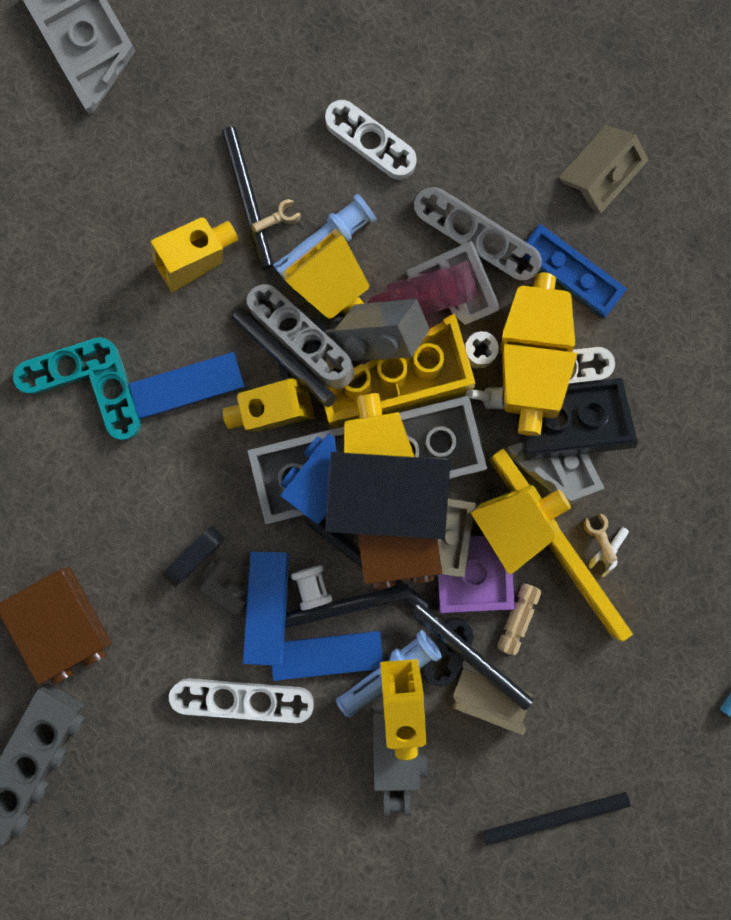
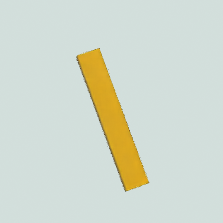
[489,448,633,642]

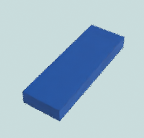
[522,224,627,319]
[129,352,245,419]
[243,552,290,666]
[272,630,383,681]

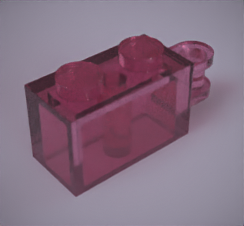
[368,260,478,314]

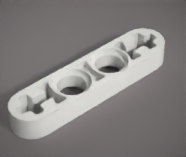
[169,678,314,723]

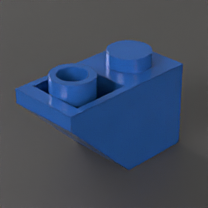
[280,433,337,524]

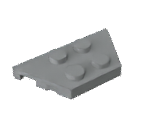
[23,0,135,115]

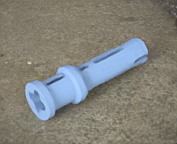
[273,194,377,283]
[336,630,442,718]

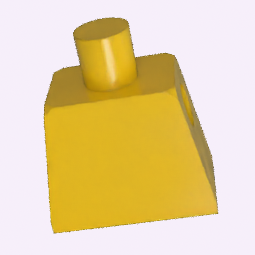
[151,217,238,293]
[281,228,370,319]
[500,272,575,354]
[502,344,577,436]
[223,378,315,432]
[344,393,415,457]
[471,485,571,575]
[380,659,426,760]

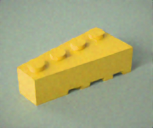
[324,313,476,430]

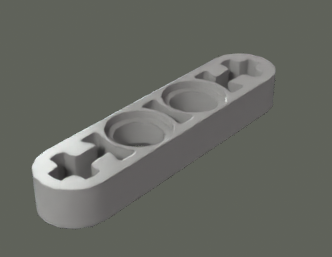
[414,187,542,280]
[247,284,354,389]

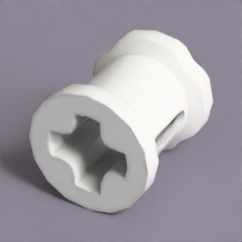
[464,331,499,368]
[291,565,332,610]

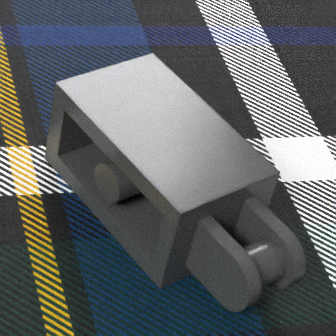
[324,298,430,361]
[373,708,427,817]

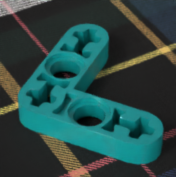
[13,337,142,441]

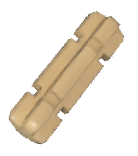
[497,583,541,656]

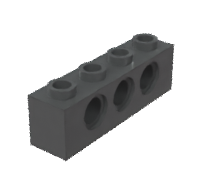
[0,684,86,846]

